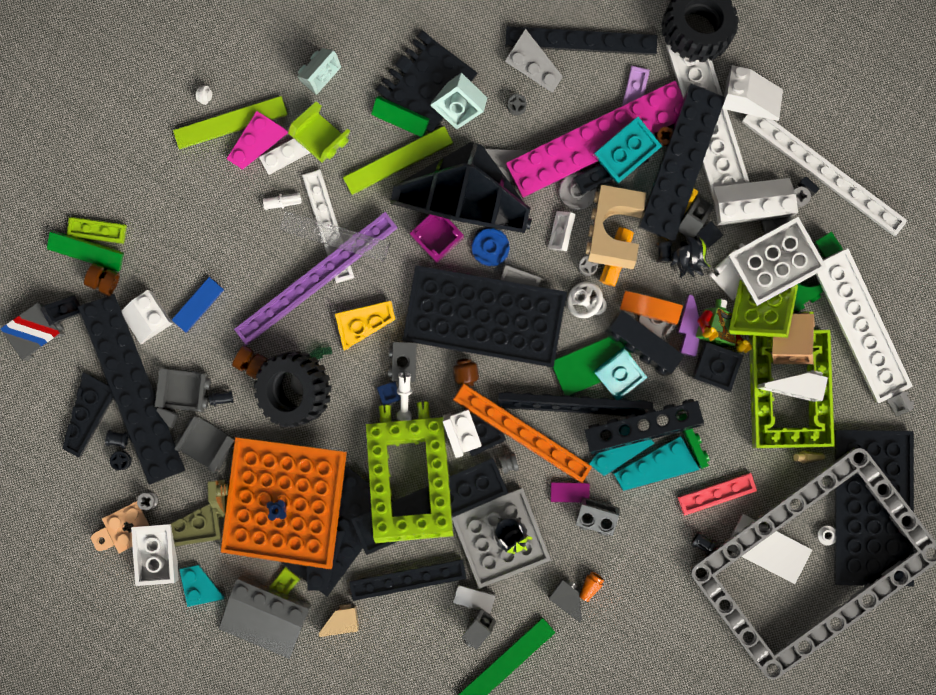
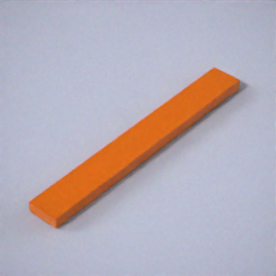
[453,383,592,483]

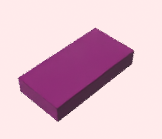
[551,482,590,503]

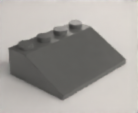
[219,576,312,659]

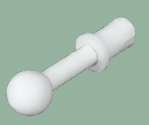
[397,372,412,421]

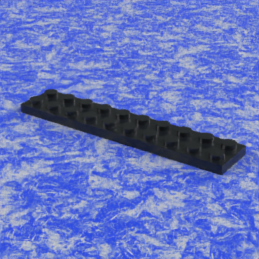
[78,294,186,486]

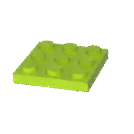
[729,280,798,338]

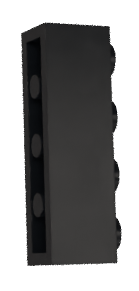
[606,310,684,376]

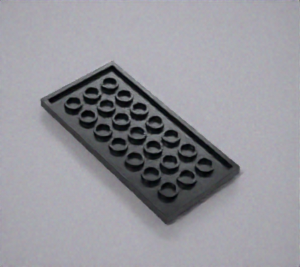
[402,265,567,368]
[834,430,914,587]

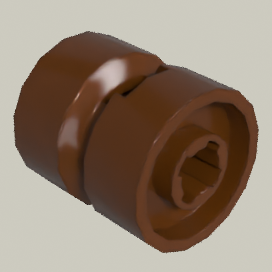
[84,263,120,296]
[232,345,268,380]

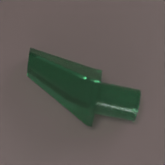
[309,344,332,360]

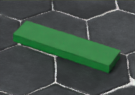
[47,230,124,272]

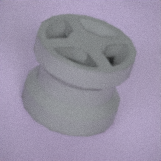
[794,187,811,208]
[578,256,598,276]

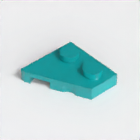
[179,564,225,607]

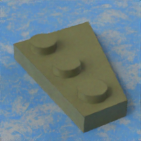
[208,480,229,518]
[171,504,222,546]

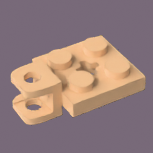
[91,501,150,553]

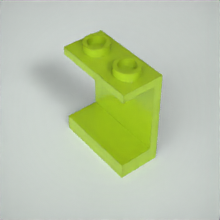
[288,101,350,163]

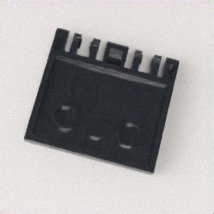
[375,30,478,133]

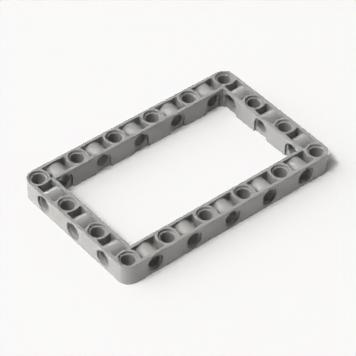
[691,448,936,679]

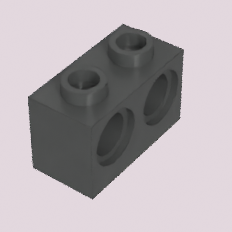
[576,497,620,536]

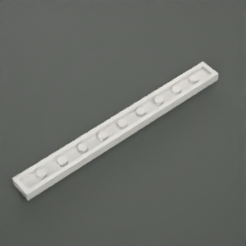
[742,114,908,236]

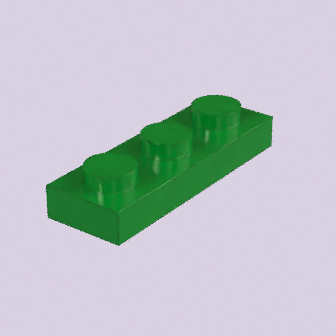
[676,413,710,469]

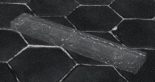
[279,212,391,262]

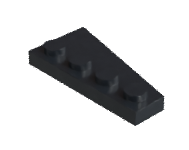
[62,372,114,458]

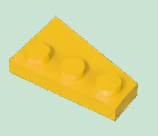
[335,301,395,351]

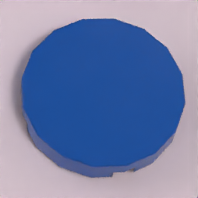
[472,228,510,267]

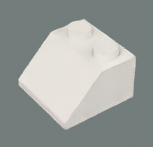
[122,290,173,344]

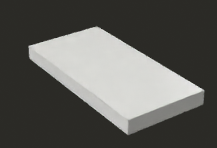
[727,514,812,584]

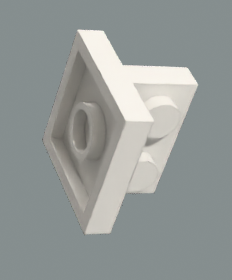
[443,409,482,458]

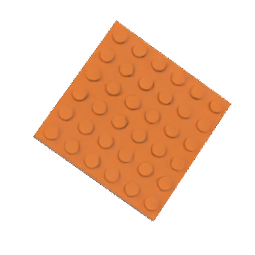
[221,437,347,569]

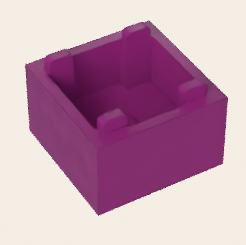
[410,214,464,264]

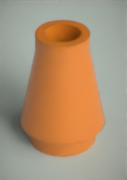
[579,572,604,602]

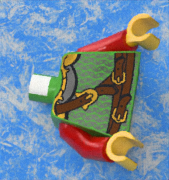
[696,299,752,353]

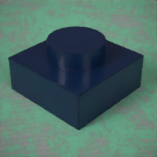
[377,381,401,406]

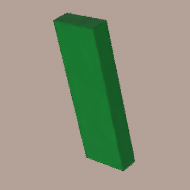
[371,96,430,137]

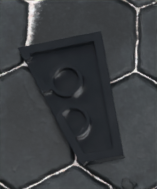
[307,531,345,591]

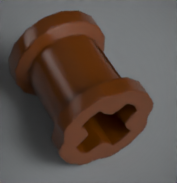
[655,127,673,146]

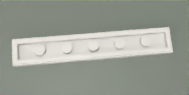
[302,169,355,283]

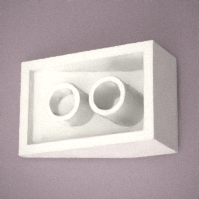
[722,65,783,121]
[757,370,828,402]
[131,524,179,586]

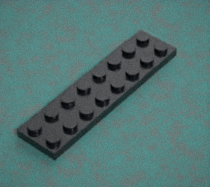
[638,84,725,241]
[351,458,508,555]

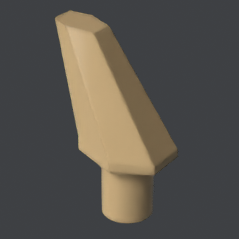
[793,451,825,464]

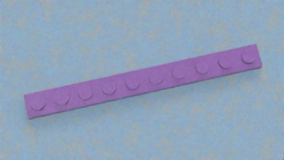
[234,212,398,345]

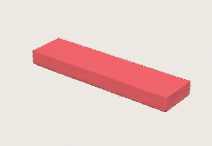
[677,473,757,516]

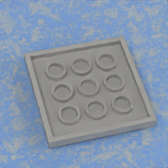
[452,488,551,589]

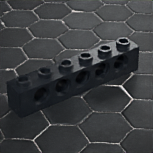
[584,399,705,455]

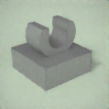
[887,391,914,416]

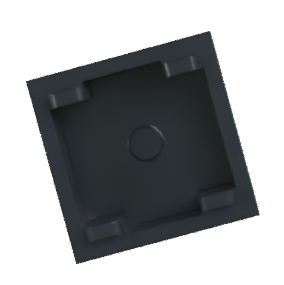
[691,342,744,392]

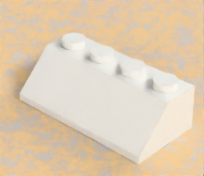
[713,178,798,225]

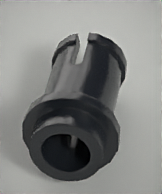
[209,391,234,407]

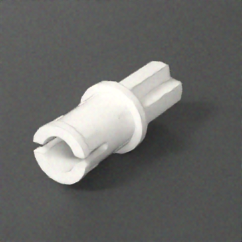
[263,193,302,210]

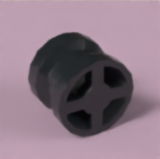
[110,451,132,470]

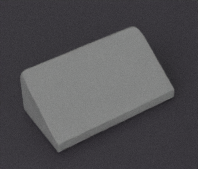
[453,584,496,613]

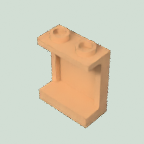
[772,313,815,364]

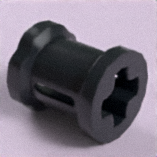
[656,242,673,263]
[105,429,129,449]
[691,531,716,555]

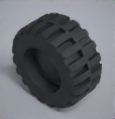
[661,0,739,62]
[254,351,331,428]

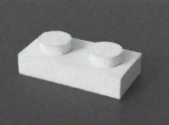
[548,211,576,251]

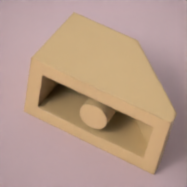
[319,603,359,637]

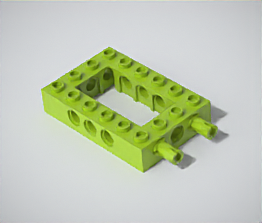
[749,312,834,448]
[366,401,454,543]

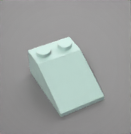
[297,48,341,95]

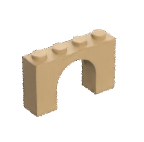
[585,185,646,269]

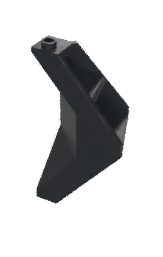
[390,142,532,233]

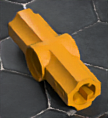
[599,227,634,287]

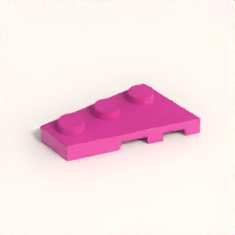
[227,111,289,170]

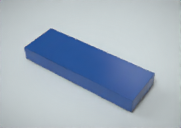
[172,277,224,333]

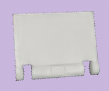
[708,243,745,300]

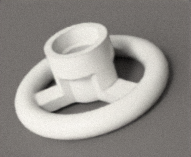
[567,281,603,318]

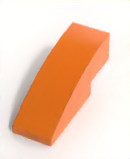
[620,291,683,325]

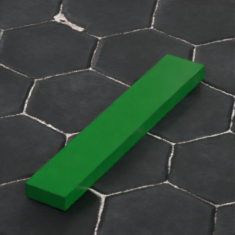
[458,617,556,695]

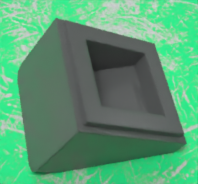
[156,407,179,428]

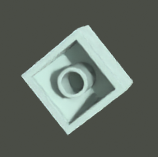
[431,73,487,129]

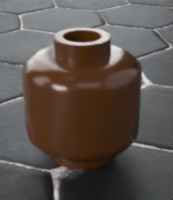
[453,358,479,387]

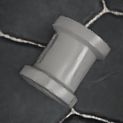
[137,492,158,510]

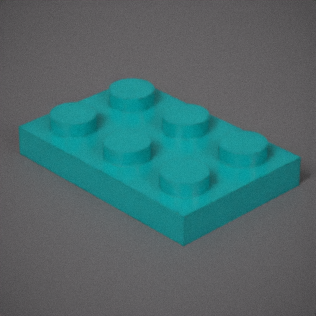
[593,116,662,183]

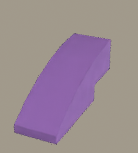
[677,295,699,358]

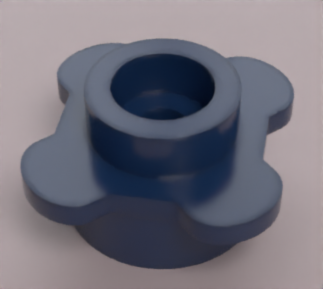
[267,500,287,521]

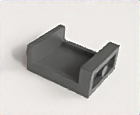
[155,368,211,412]

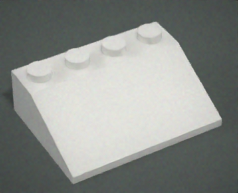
[728,217,827,306]

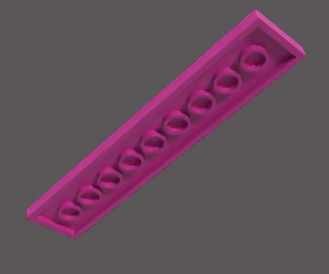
[505,81,683,198]

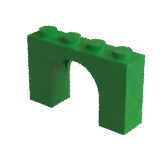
[793,231,843,313]

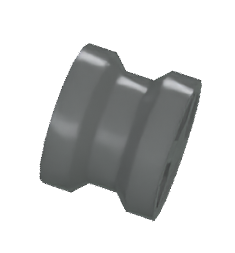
[508,94,527,116]
[499,452,519,474]

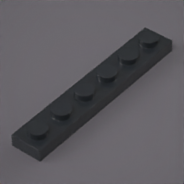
[349,559,467,601]

